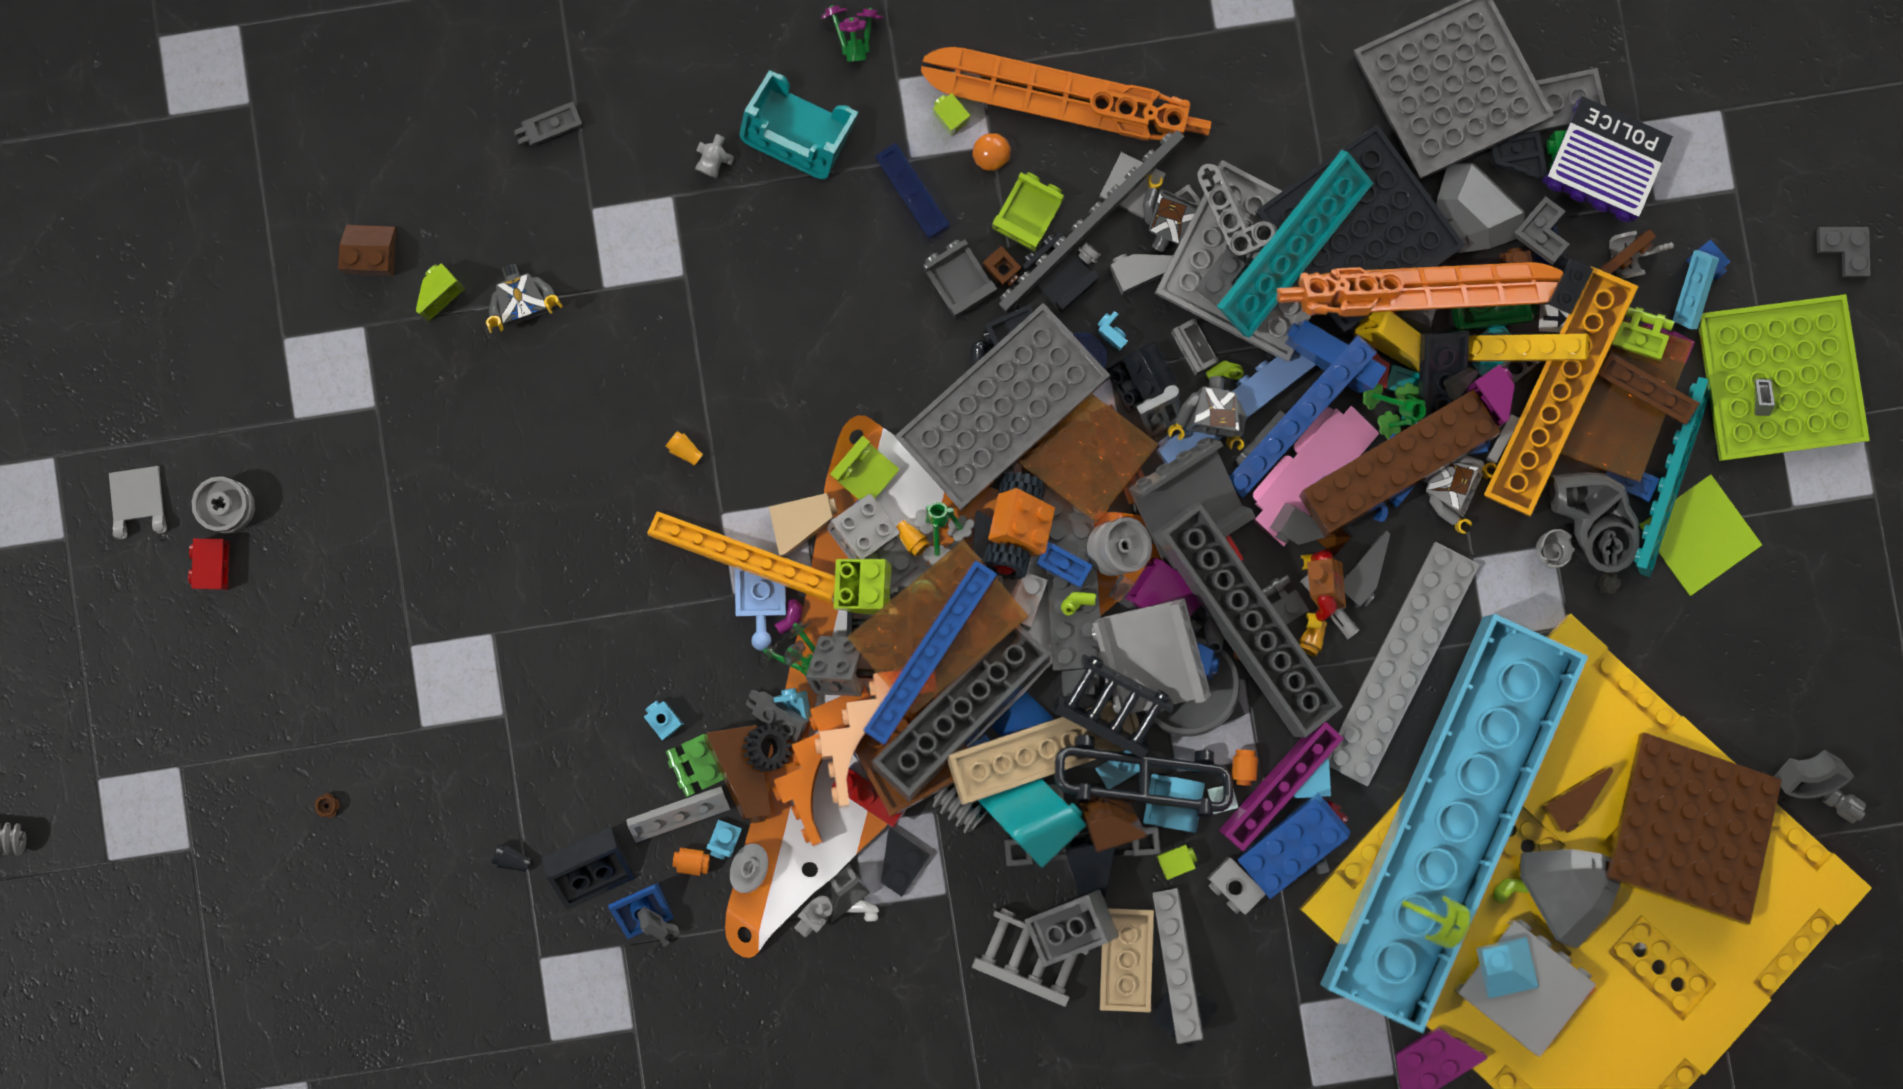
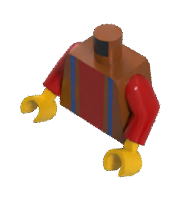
[1301,550,1346,629]

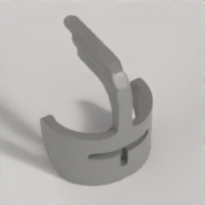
[1609,231,1674,279]

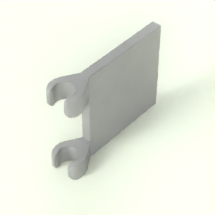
[109,466,167,539]

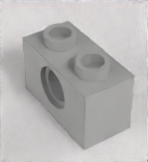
[1207,857,1265,915]

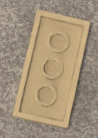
[1100,908,1154,1012]

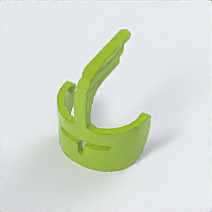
[1402,896,1470,948]

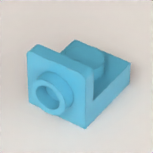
[1097,311,1128,353]
[707,819,742,860]

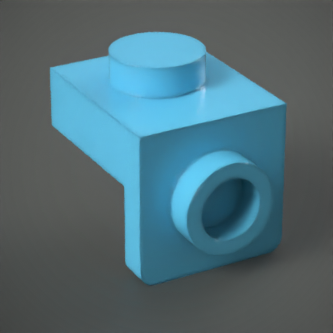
[773,688,811,721]

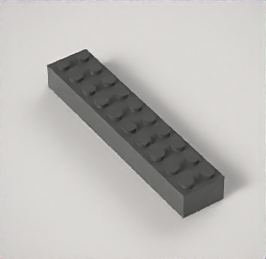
[1152,503,1343,738]

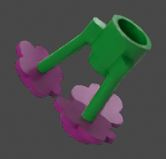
[821,5,883,61]

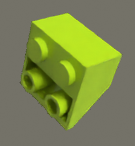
[834,559,891,614]

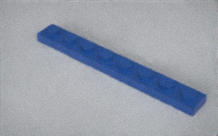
[1229,335,1377,498]
[863,560,997,745]

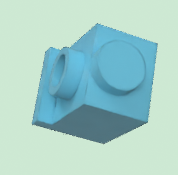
[644,701,684,740]

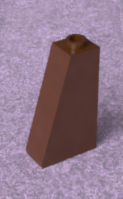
[704,725,771,824]

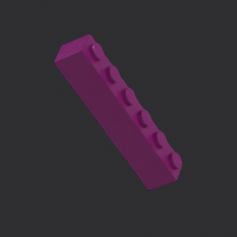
[1218,722,1344,851]

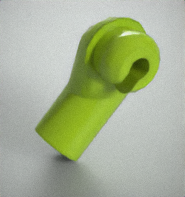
[1061,591,1096,616]

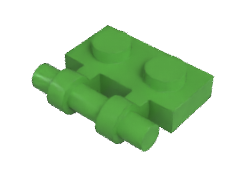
[666,734,724,797]

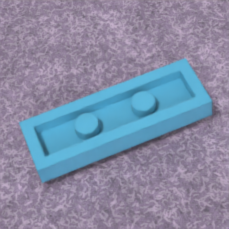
[1672,250,1719,329]

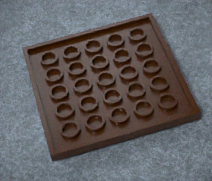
[1606,732,1782,925]

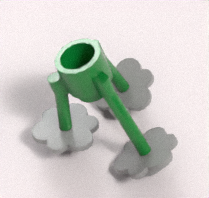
[914,502,975,566]

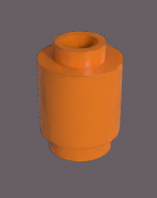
[1232,749,1258,786]
[673,848,710,876]

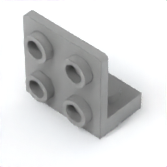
[826,494,899,559]

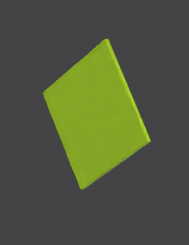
[1639,474,1762,596]

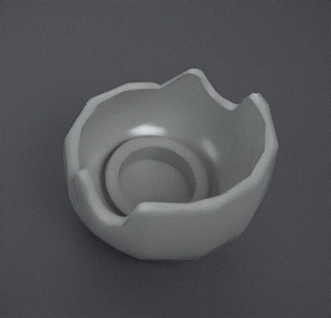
[1536,529,1575,569]

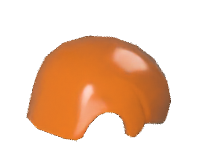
[972,133,1011,171]

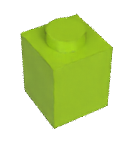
[933,93,970,136]
[1156,844,1197,880]

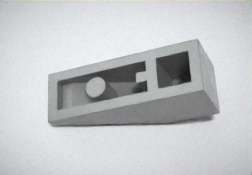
[1110,254,1173,295]

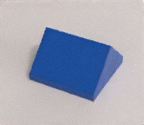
[991,692,1054,737]
[608,883,674,939]

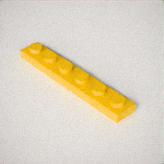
[1468,334,1589,362]

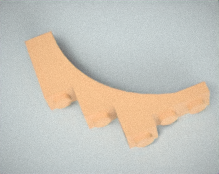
[815,670,937,808]

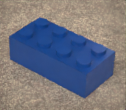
[1238,793,1351,899]

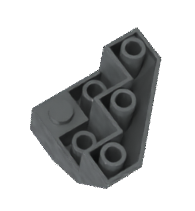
[1437,163,1525,253]
[1520,849,1620,949]

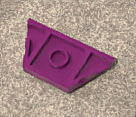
[1396,1026,1487,1089]

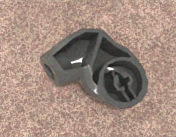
[1547,472,1640,573]

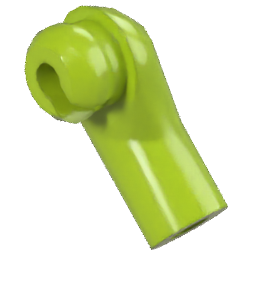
[1205,361,1244,380]
[1494,878,1528,904]

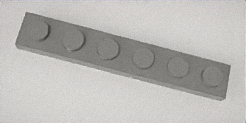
[1153,888,1204,1044]

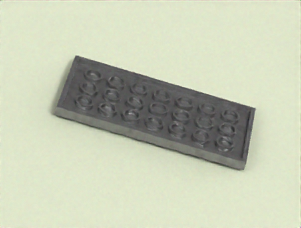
[894,303,1111,511]

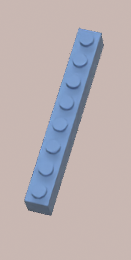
[1156,350,1316,464]

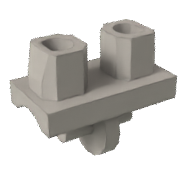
[795,896,834,937]

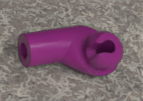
[775,599,803,635]

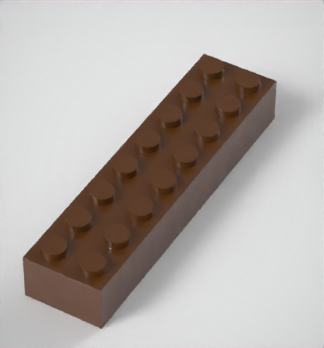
[1299,390,1501,538]

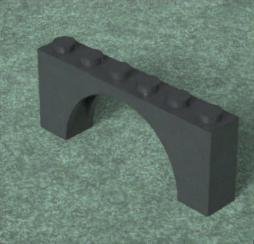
[1004,827,1160,866]

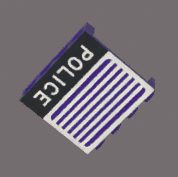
[1542,96,1673,222]

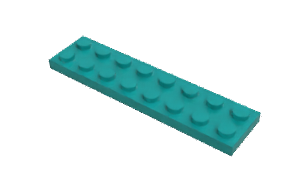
[1216,150,1373,338]
[1634,377,1711,577]

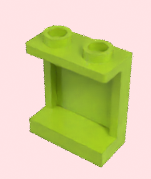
[992,172,1064,251]

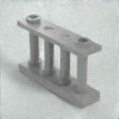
[972,908,1089,1007]

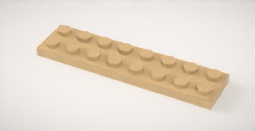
[947,700,1140,804]

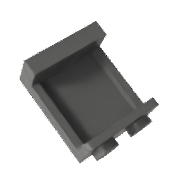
[923,240,997,319]

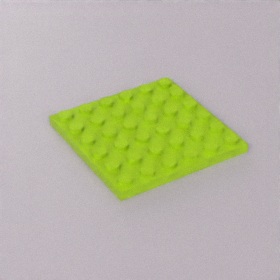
[1698,294,1870,461]

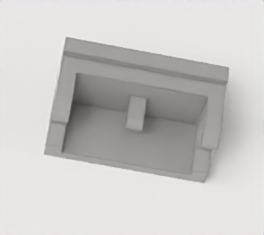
[1171,319,1219,376]

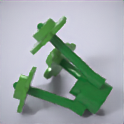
[1363,382,1426,439]

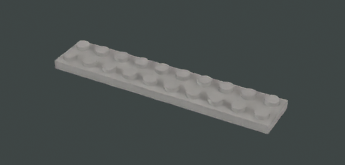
[1327,542,1480,786]

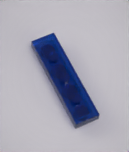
[875,143,949,239]

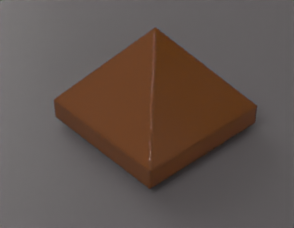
[1316,529,1351,556]

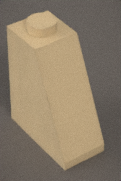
[769,493,838,557]

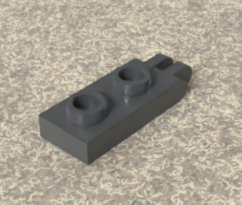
[514,101,583,146]
[746,690,808,744]

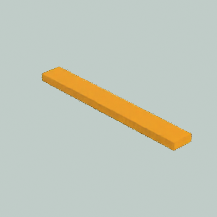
[647,511,835,603]

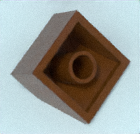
[338,225,396,276]

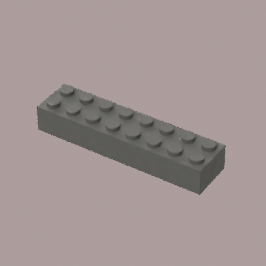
[872,620,1051,803]

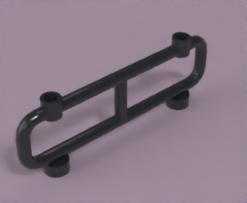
[1054,735,1233,818]

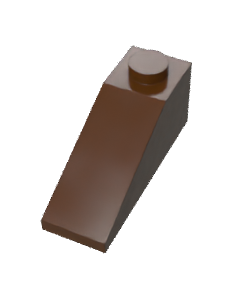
[1541,766,1613,833]

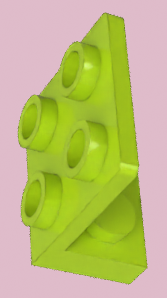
[830,436,899,500]

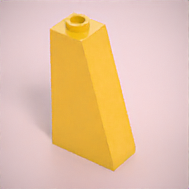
[1353,311,1421,373]

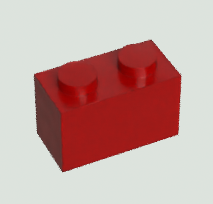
[188,538,230,590]

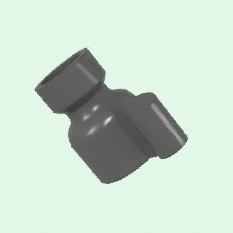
[1822,789,1866,824]

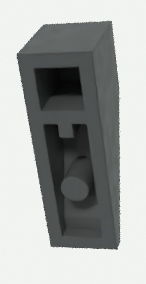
[1344,531,1390,608]

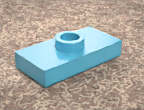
[1095,750,1140,789]

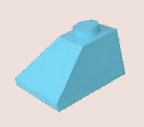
[1476,937,1539,998]

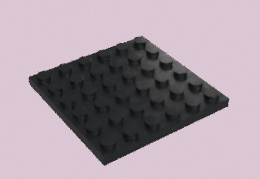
[1255,124,1466,333]

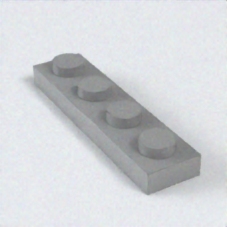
[626,786,730,842]

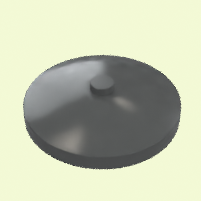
[1145,638,1240,737]

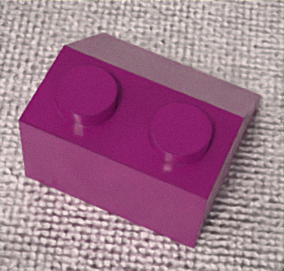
[1466,364,1514,427]

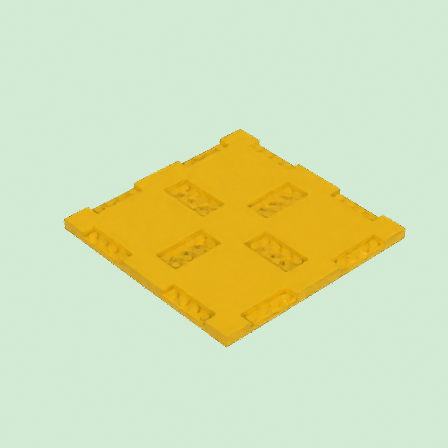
[1299,614,1872,1089]

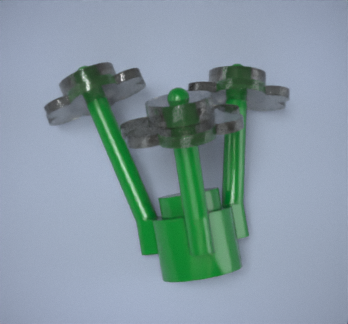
[762,621,816,676]

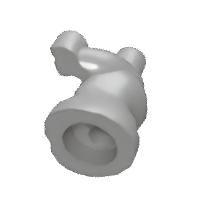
[695,134,734,178]

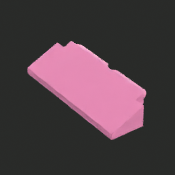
[1253,406,1379,547]

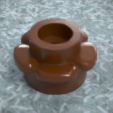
[315,793,340,818]

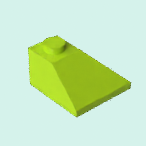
[416,263,465,322]

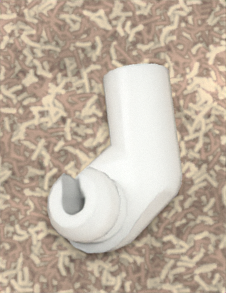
[845,900,879,921]

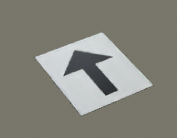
[1539,304,1569,332]

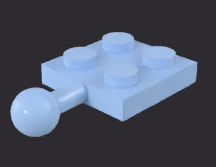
[735,568,786,651]

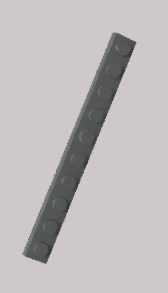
[999,130,1184,314]

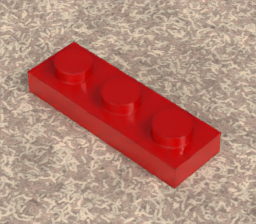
[832,768,907,828]

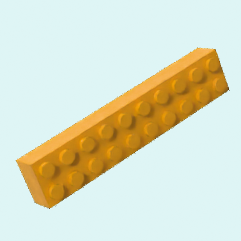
[1484,266,1638,517]

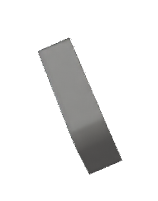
[1198,164,1277,255]

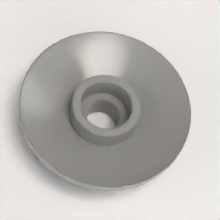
[730,844,768,893]

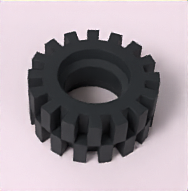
[742,724,792,772]

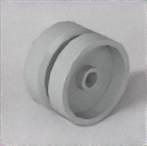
[192,476,255,534]
[1087,517,1152,576]

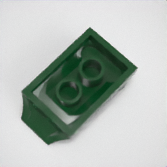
[1451,304,1539,333]

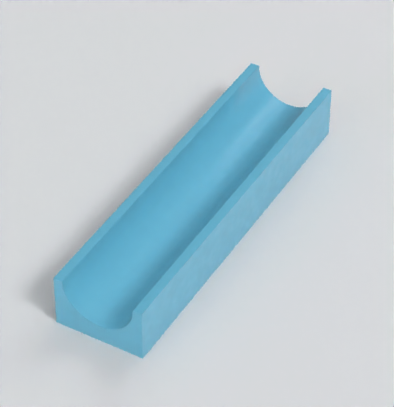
[1320,614,1588,1033]

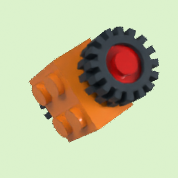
[982,472,1055,580]

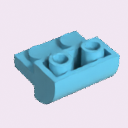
[1143,774,1205,833]

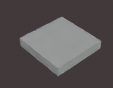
[1099,152,1166,219]

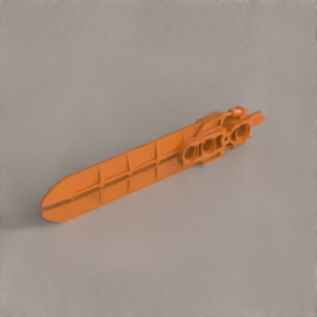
[921,47,1211,140]
[1277,262,1563,317]

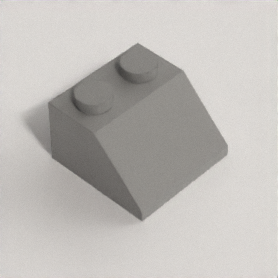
[983,573,1048,630]

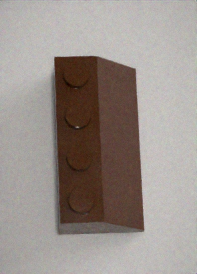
[1078,797,1146,852]

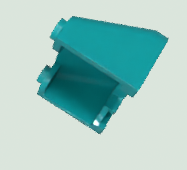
[740,70,858,179]
[978,776,1086,867]

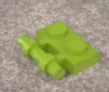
[1612,307,1674,361]

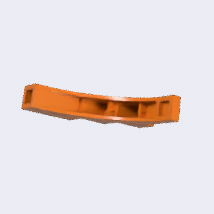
[772,686,872,847]

